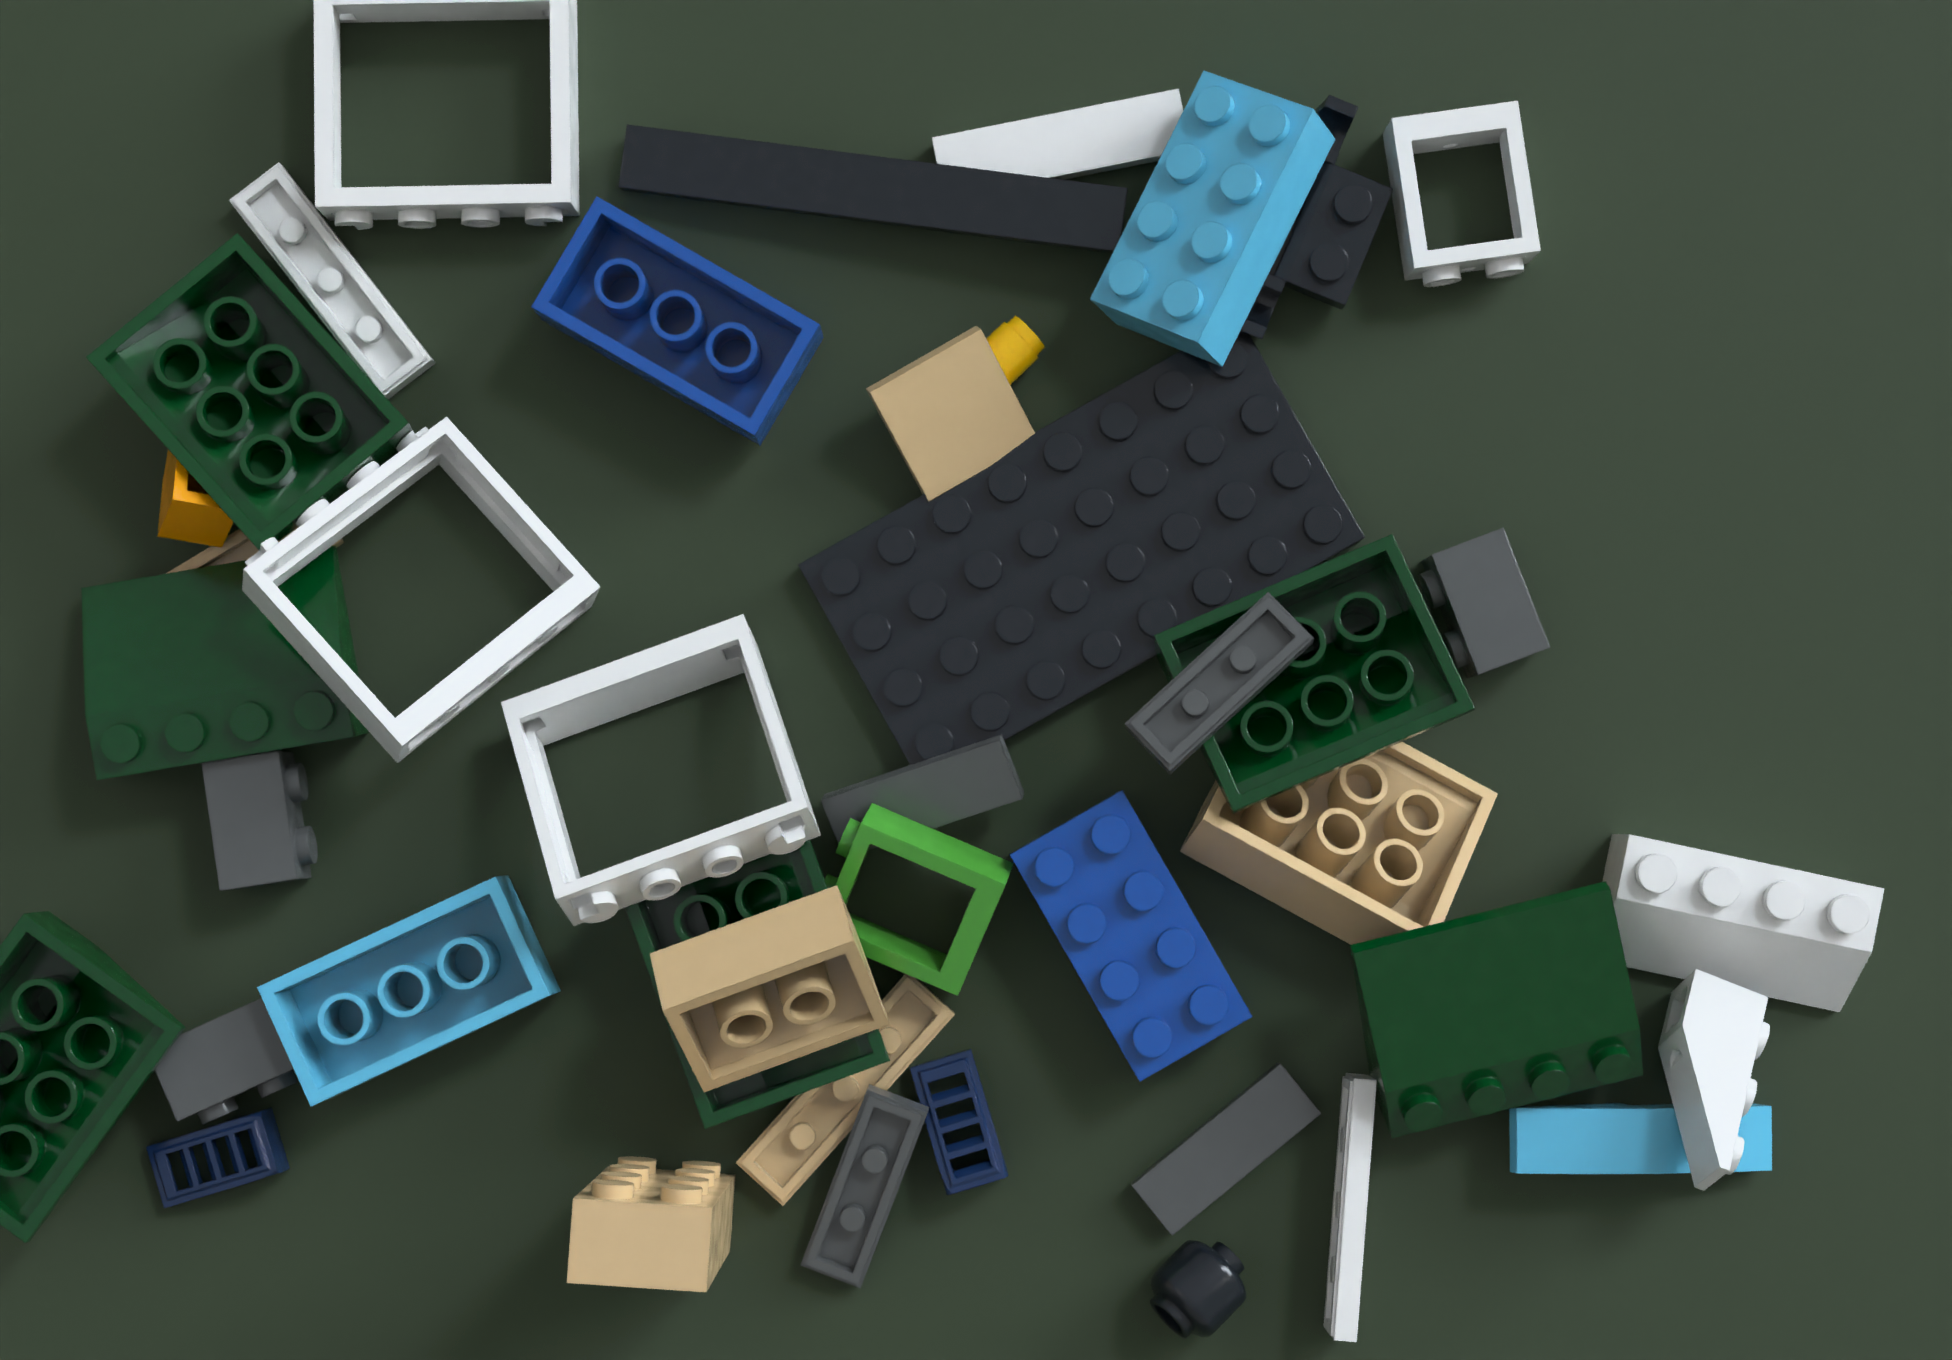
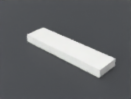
[932,88,1183,180]
[229,162,435,399]
[1323,1073,1377,1342]

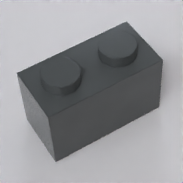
[1419,527,1550,678]
[202,751,318,891]
[155,998,298,1125]

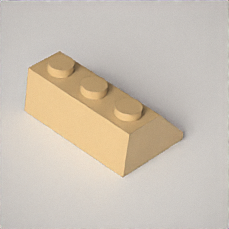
[650,885,890,1092]

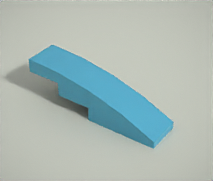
[1509,1103,1772,1174]

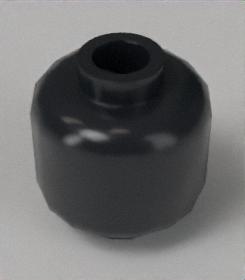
[1150,1240,1246,1338]

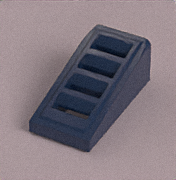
[910,1049,1009,1195]
[146,1107,290,1208]

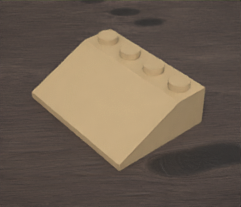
[1180,742,1498,945]

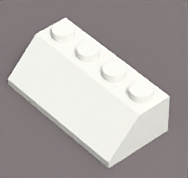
[1602,834,1884,1012]

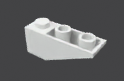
[1658,969,1770,1191]

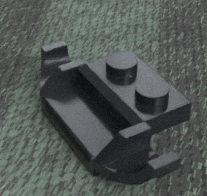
[1241,95,1393,339]

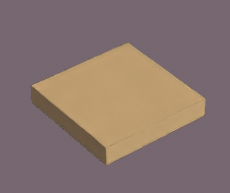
[866,326,1035,501]

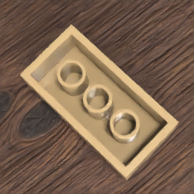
[567,1156,735,1292]

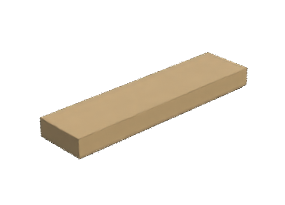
[736,974,955,1206]

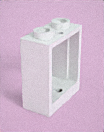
[1383,101,1541,287]

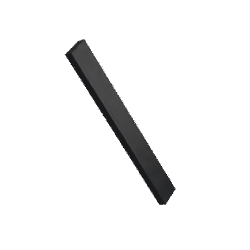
[618,124,1128,254]

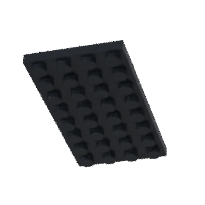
[798,331,1365,765]

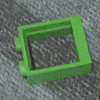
[825,803,1014,996]

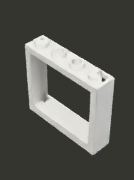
[313,0,580,230]
[242,416,600,763]
[501,614,821,926]

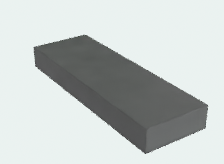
[1125,592,1314,775]
[821,734,1024,850]
[1131,1062,1321,1236]
[801,1084,929,1288]

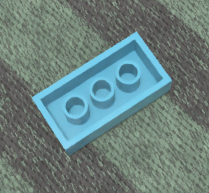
[1090,70,1335,367]
[257,875,561,1106]

